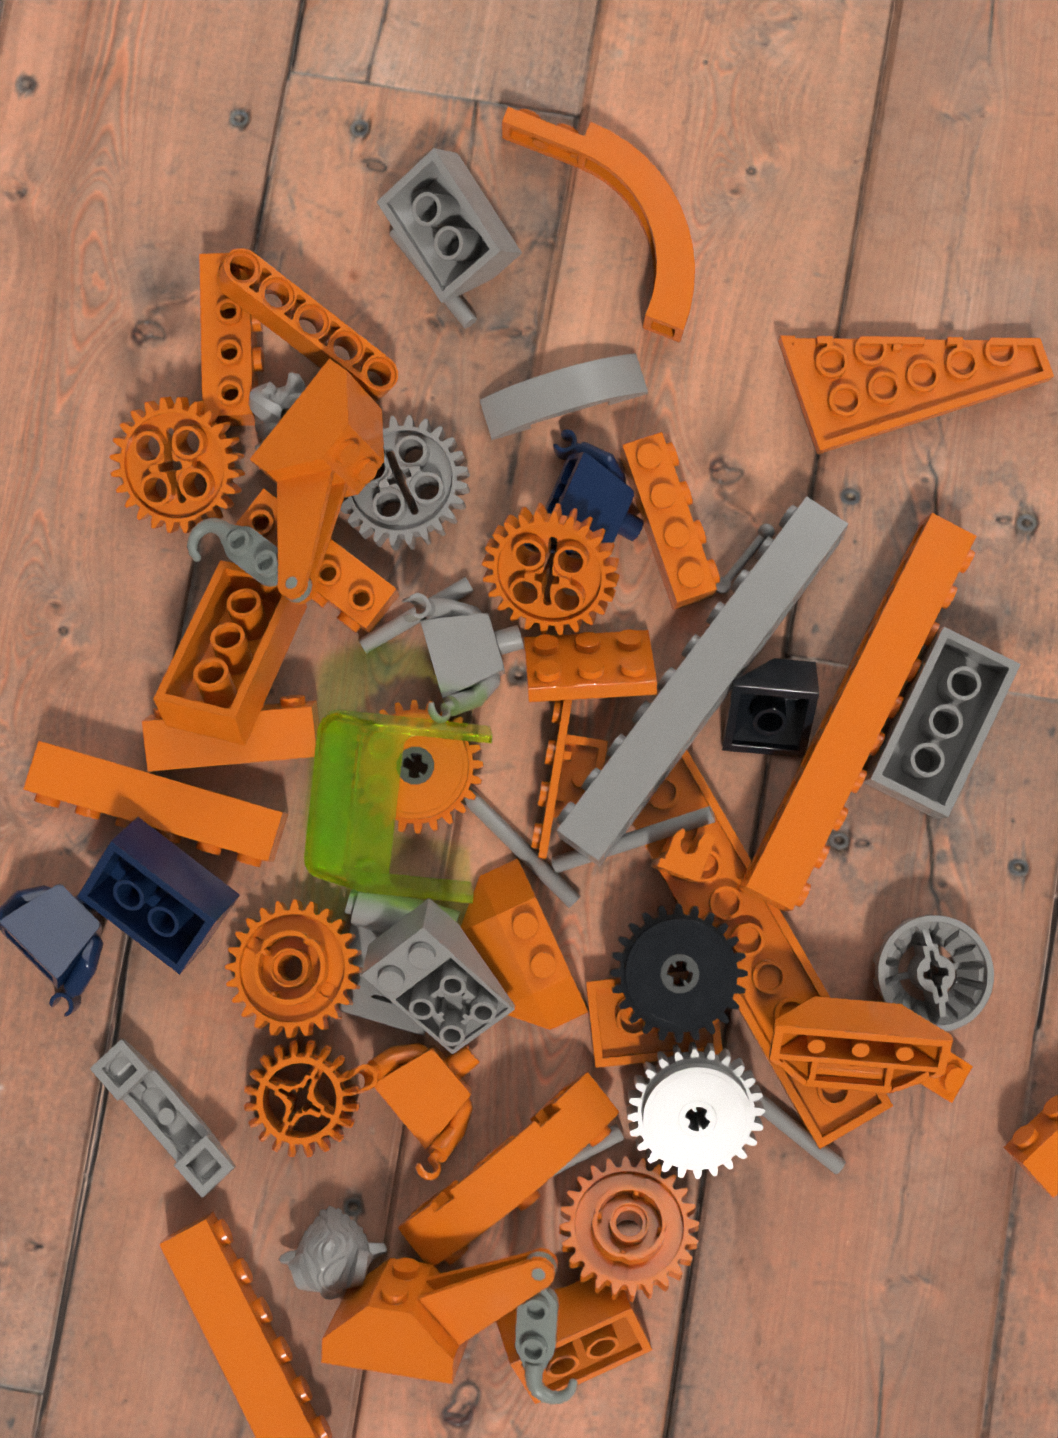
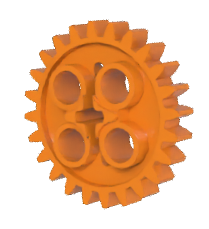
[109,396,245,533]
[482,503,620,635]

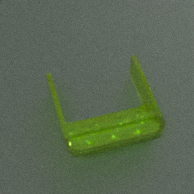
[304,710,493,904]

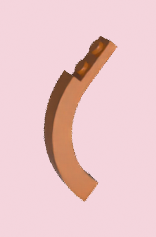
[502,107,695,343]

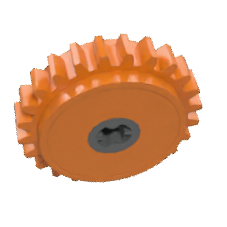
[349,700,484,834]

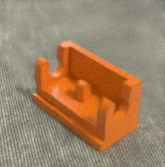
[651,829,716,882]

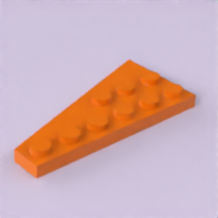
[778,335,1054,455]

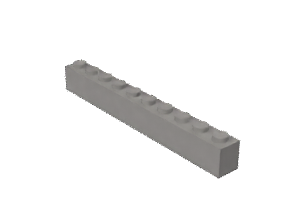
[556,496,848,867]

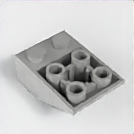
[361,898,515,1055]

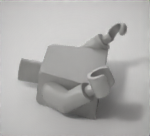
[402,593,524,723]

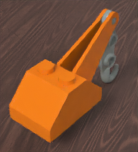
[187,359,384,605]
[321,1248,578,1404]

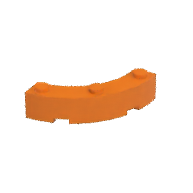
[397,1072,620,1266]

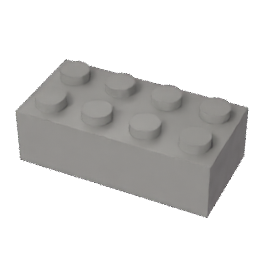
[863,627,1021,819]

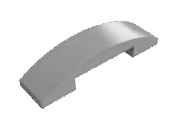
[480,354,648,440]
[90,1039,236,1198]

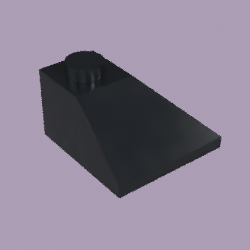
[722,658,819,758]

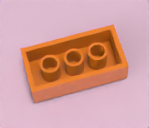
[153,560,307,745]

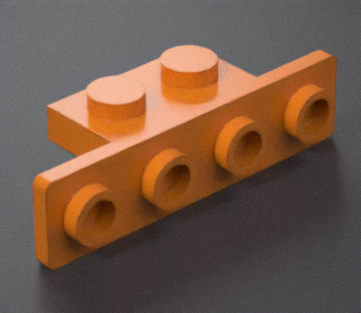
[531,700,608,859]

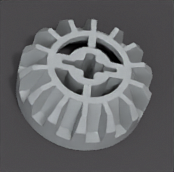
[873,915,994,1032]

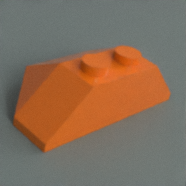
[461,858,588,1030]
[769,996,953,1094]

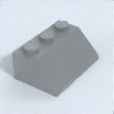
[377,148,522,303]

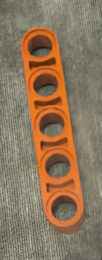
[217,248,398,402]

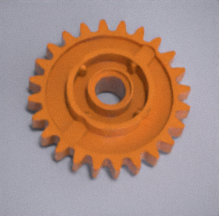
[225,899,363,1038]
[559,1156,699,1302]

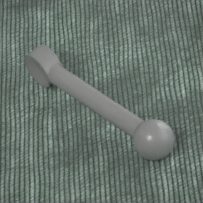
[716,524,775,594]

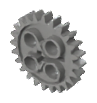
[341,415,470,550]

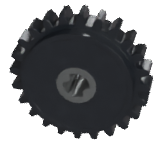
[609,904,748,1043]

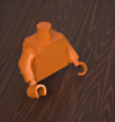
[347,1043,480,1180]

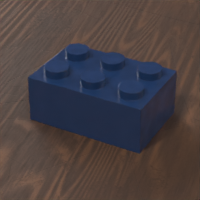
[77,817,240,975]

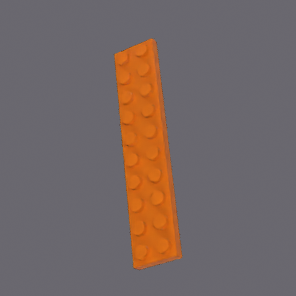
[632,750,893,1149]

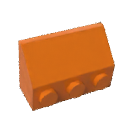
[496,1278,653,1404]

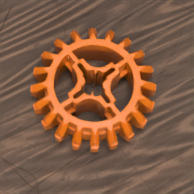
[244,1039,360,1157]

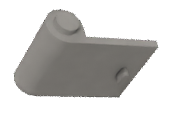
[339,883,460,1036]

